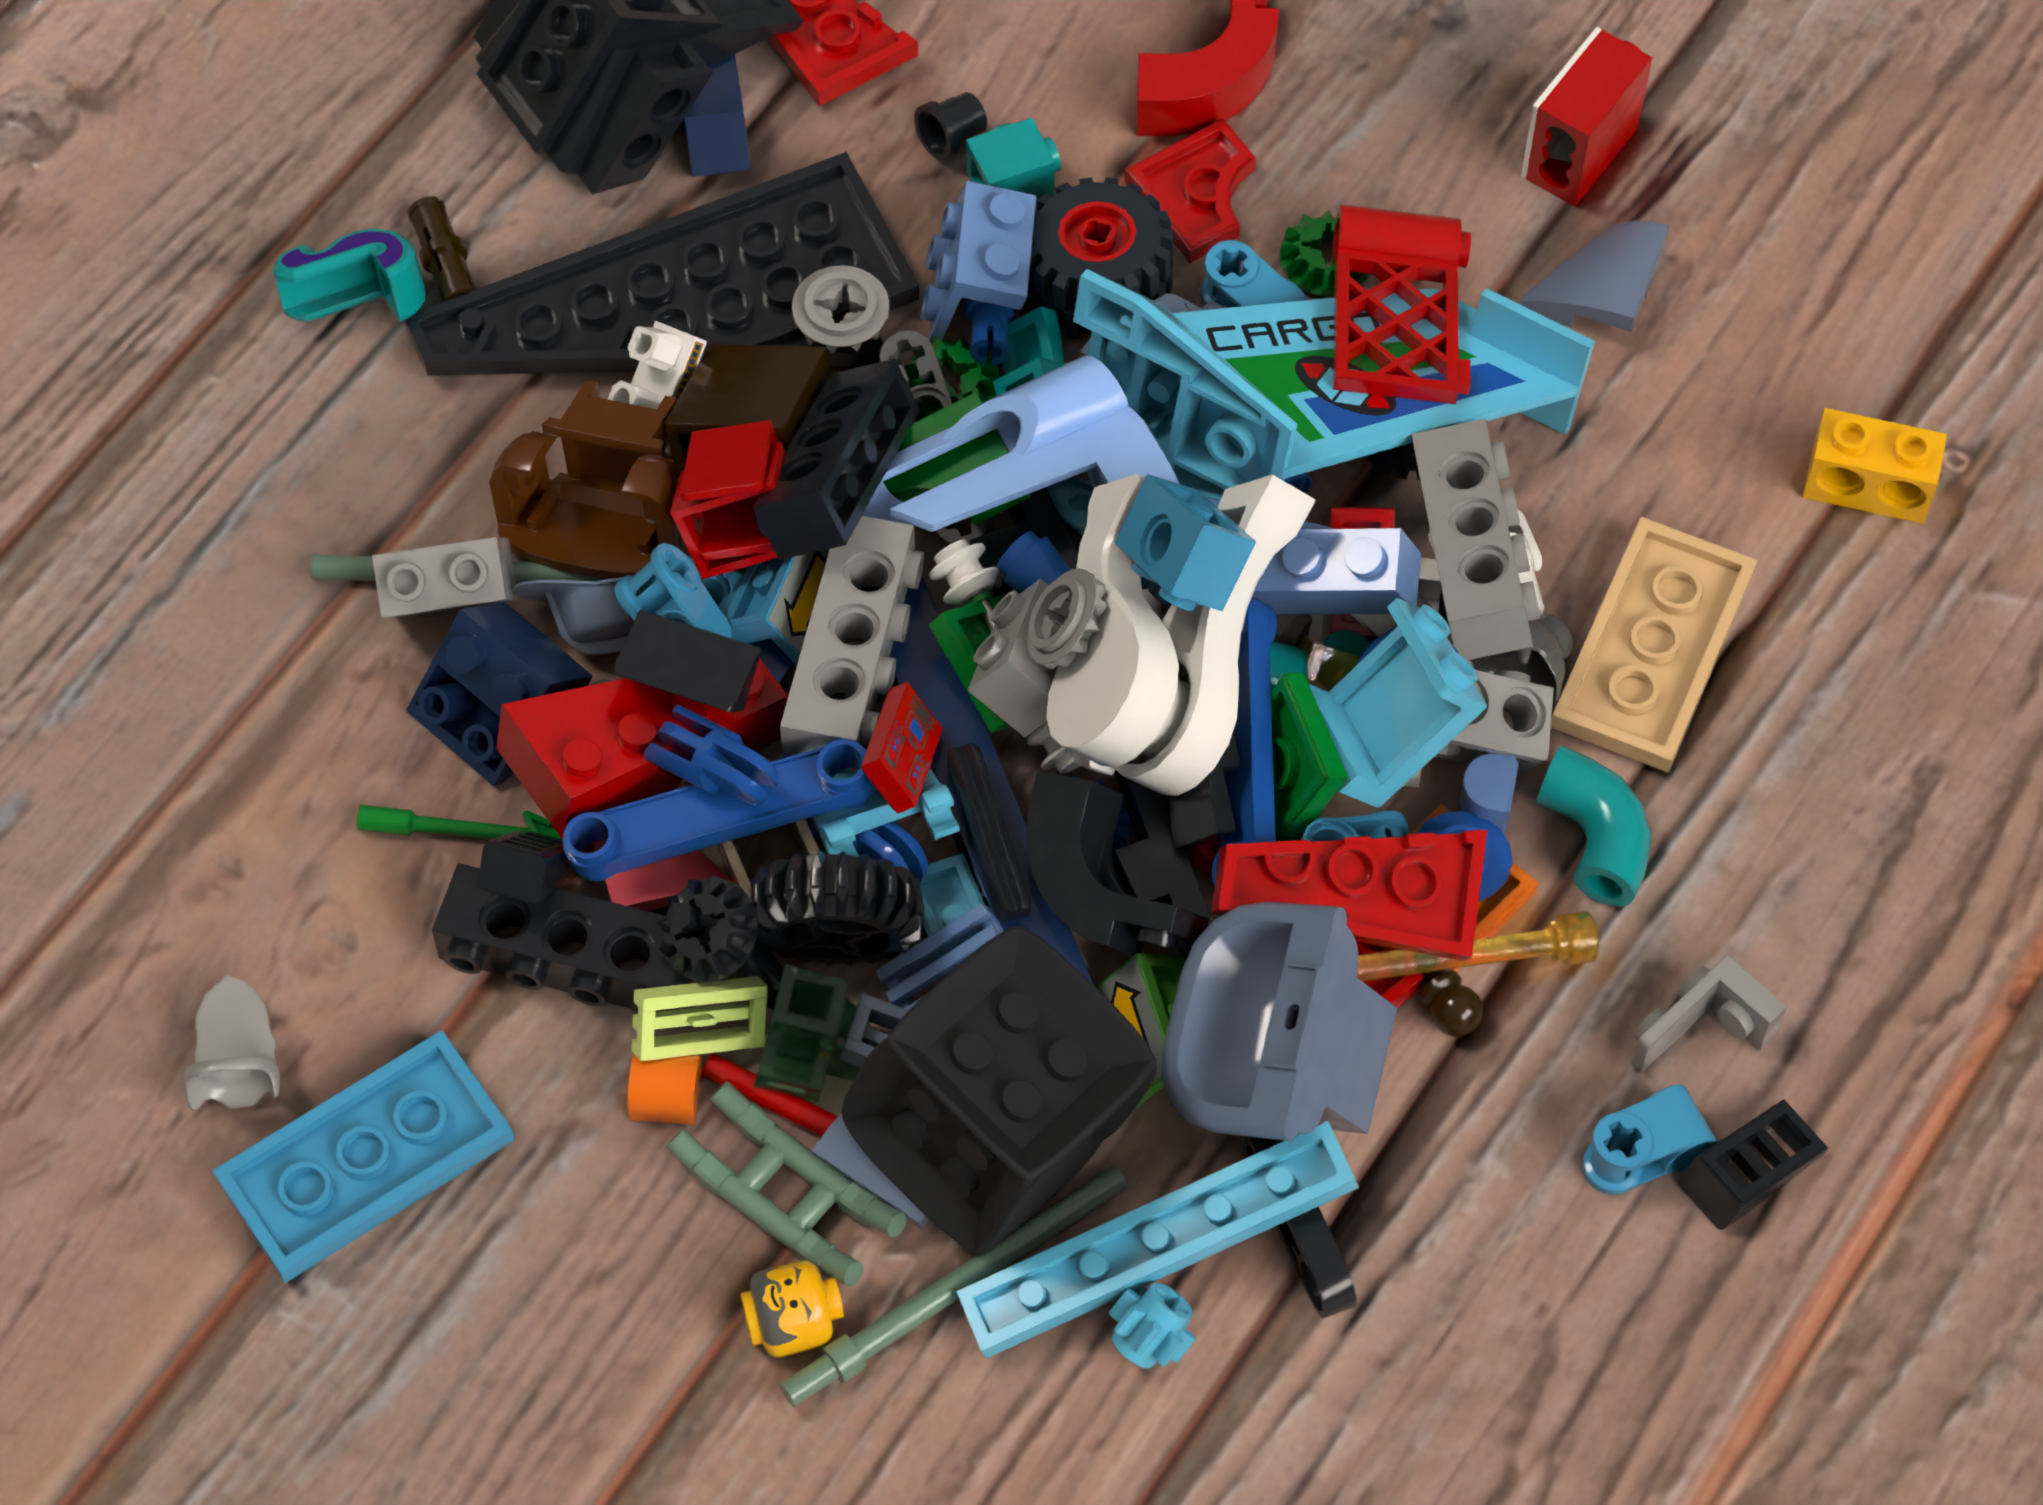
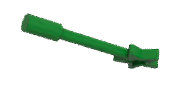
[357,804,589,850]

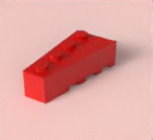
[496,658,788,840]

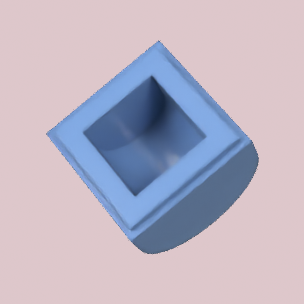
[1458,753,1519,836]

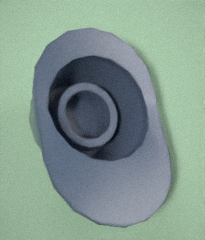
[513,577,634,655]

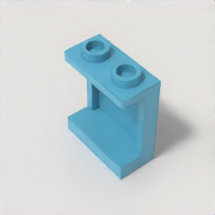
[1308,598,1488,808]

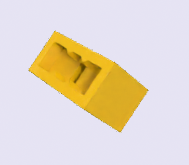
[1802,408,1947,524]

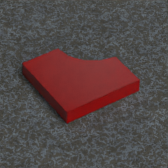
[1124,118,1256,263]

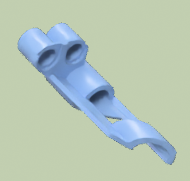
[862,355,1179,532]

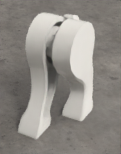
[1046,474,1316,796]

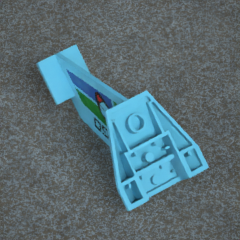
[1073,269,1595,500]

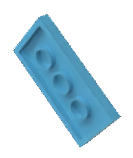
[212,1030,515,1283]

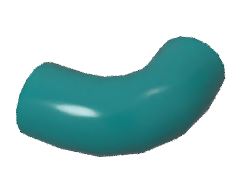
[1536,745,1651,907]

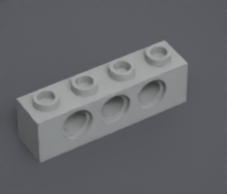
[1412,419,1541,660]
[780,516,924,772]

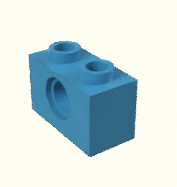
[1115,474,1256,612]

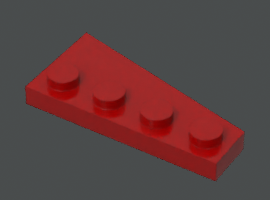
[767,0,918,107]
[1211,830,1488,962]

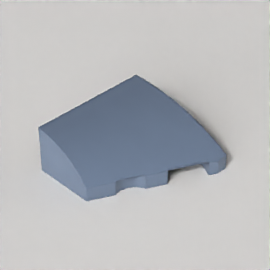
[1520,221,1670,332]

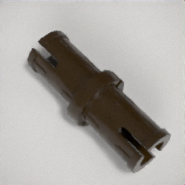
[407,196,477,302]

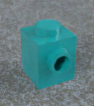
[966,117,1061,203]

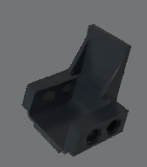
[473,0,803,194]

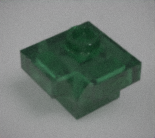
[754,964,871,1102]

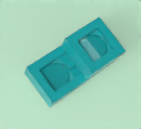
[993,306,1064,396]

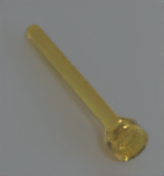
[1357,911,1599,981]

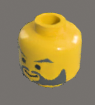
[740,1260,844,1358]

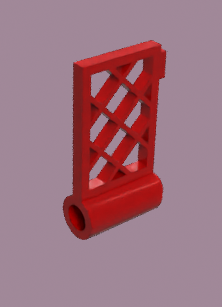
[1332,204,1471,404]

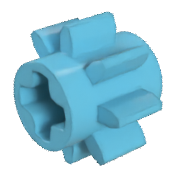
[1108,1283,1196,1368]

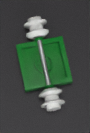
[929,539,1081,774]

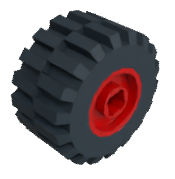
[1027,177,1173,338]

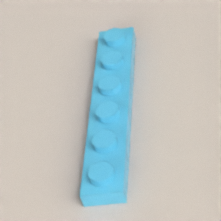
[956,1121,1359,1358]

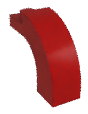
[1137,0,1279,136]

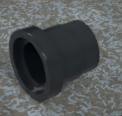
[914,92,988,160]

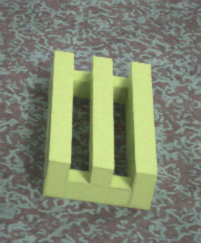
[631,976,768,1061]

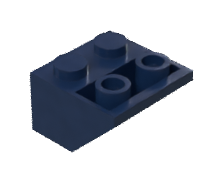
[406,602,593,786]

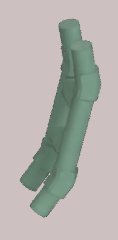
[666,1080,907,1287]

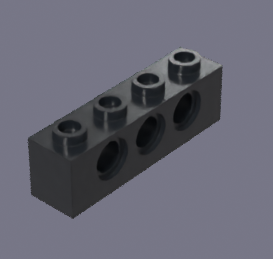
[753,359,920,560]
[432,863,710,1014]

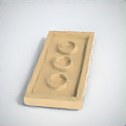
[1551,517,1758,773]

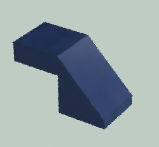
[684,54,751,177]

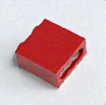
[1521,27,1653,207]

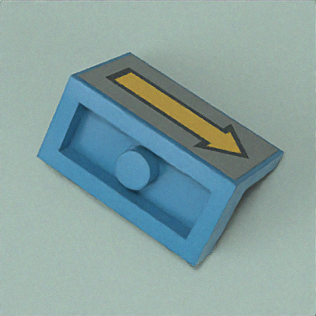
[725,549,829,666]

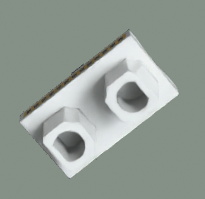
[608,321,707,444]

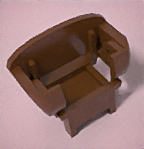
[489,380,682,579]

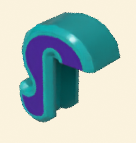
[272,228,426,323]

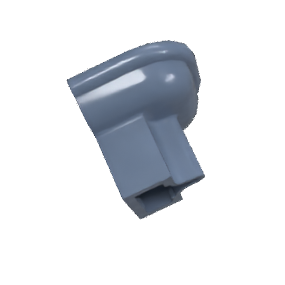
[1161,901,1397,1141]

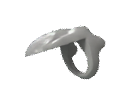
[182,975,280,1110]

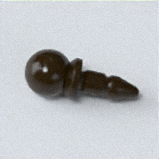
[1406,951,1483,1037]

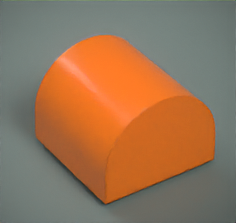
[628,1054,703,1125]

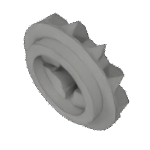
[792,266,889,354]
[1027,568,1107,670]

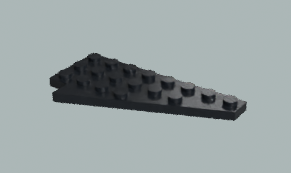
[404,152,920,376]

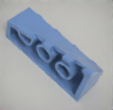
[1148,498,1421,614]

